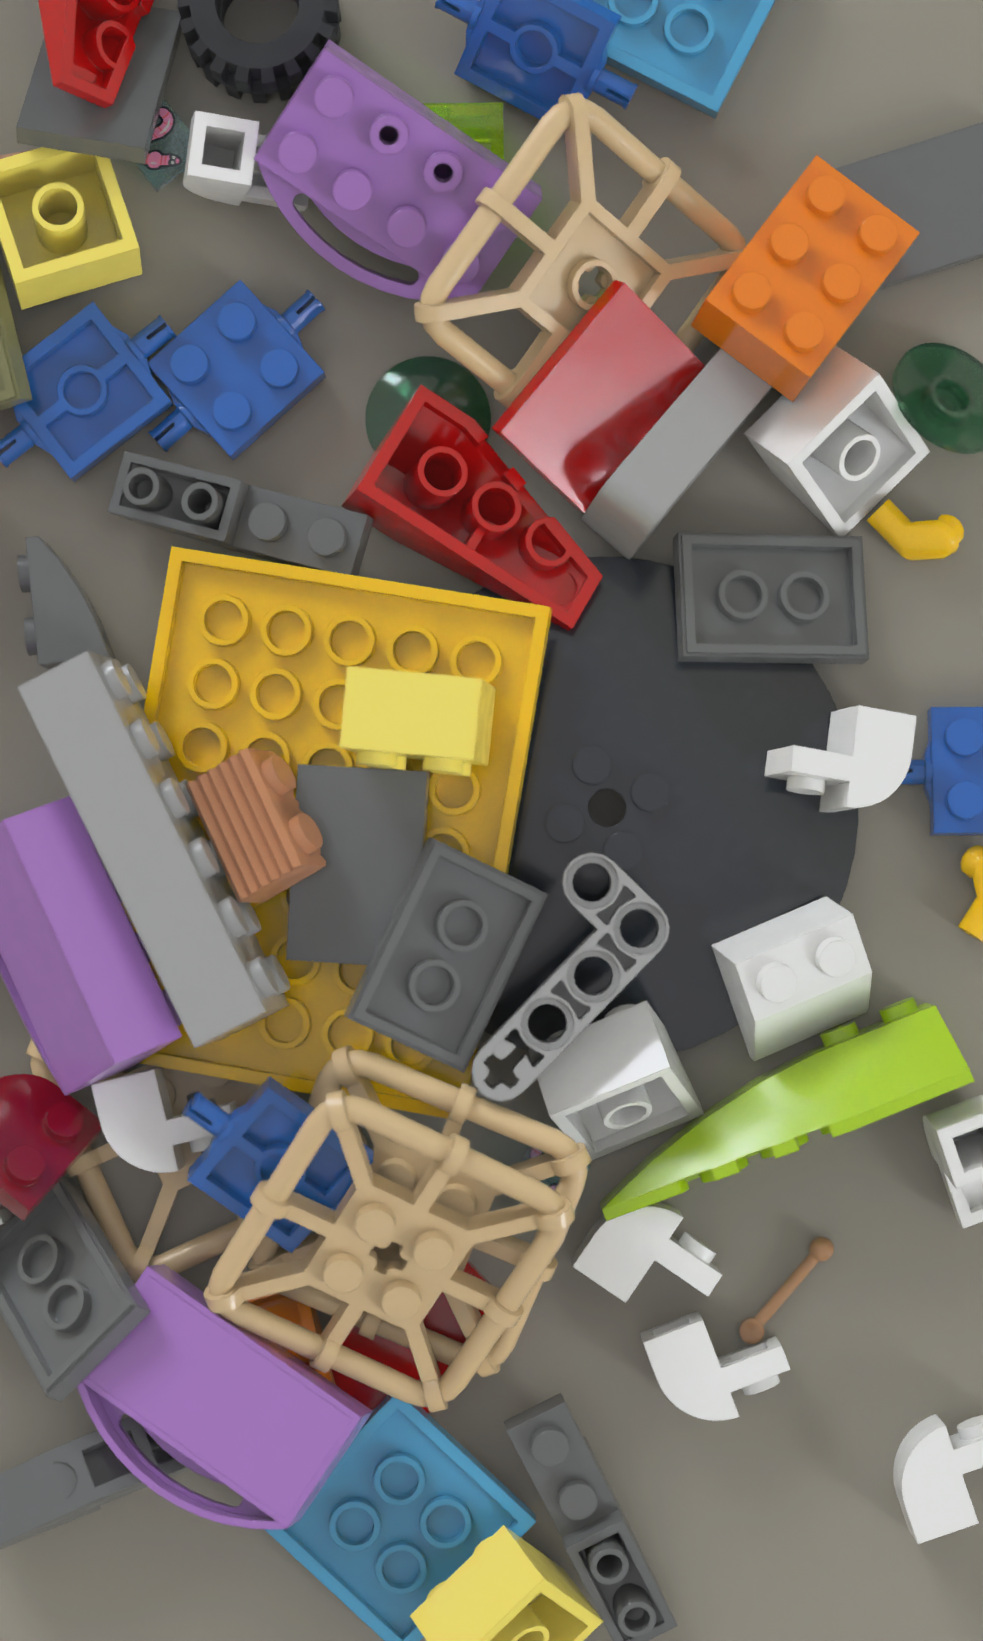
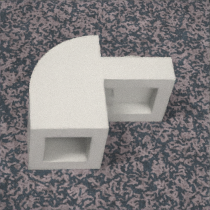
[183,110,309,212]
[764,705,917,813]
[91,1067,237,1173]
[923,1094,983,1229]
[571,1202,722,1303]
[640,1311,791,1421]
[893,1414,983,1544]

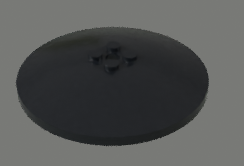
[473,556,858,1052]

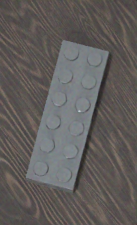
[17,651,290,1048]

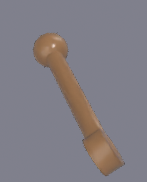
[739,1236,834,1344]

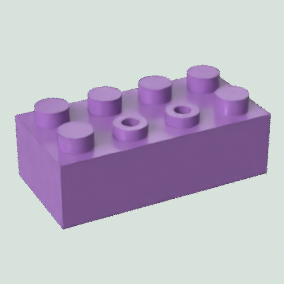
[254,39,542,300]
[0,796,182,1096]
[77,1264,373,1530]

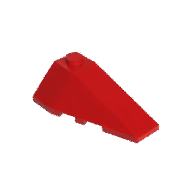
[38,0,154,108]
[341,384,603,631]

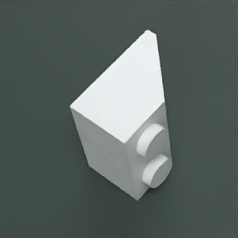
[744,346,930,536]
[711,896,872,1061]
[528,1000,704,1160]

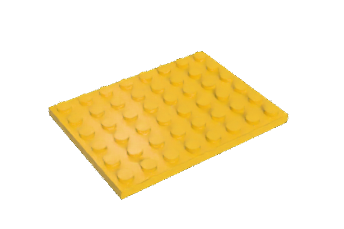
[122,546,552,1120]

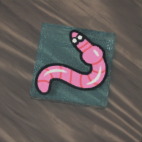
[133,99,190,192]

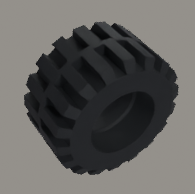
[177,0,341,103]

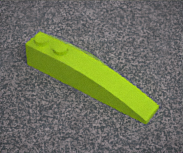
[599,997,974,1221]

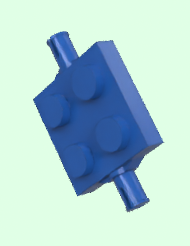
[434,0,638,120]
[148,280,326,460]
[0,302,176,482]
[901,707,983,836]
[182,1076,374,1254]

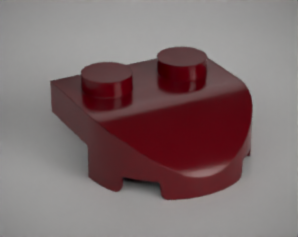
[0,1074,102,1221]

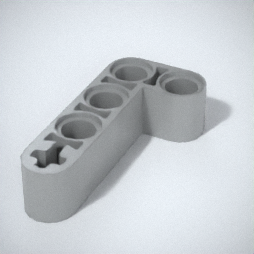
[581,348,773,560]
[472,853,670,1101]

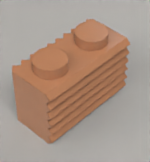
[186,748,326,903]

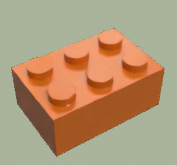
[691,155,920,402]

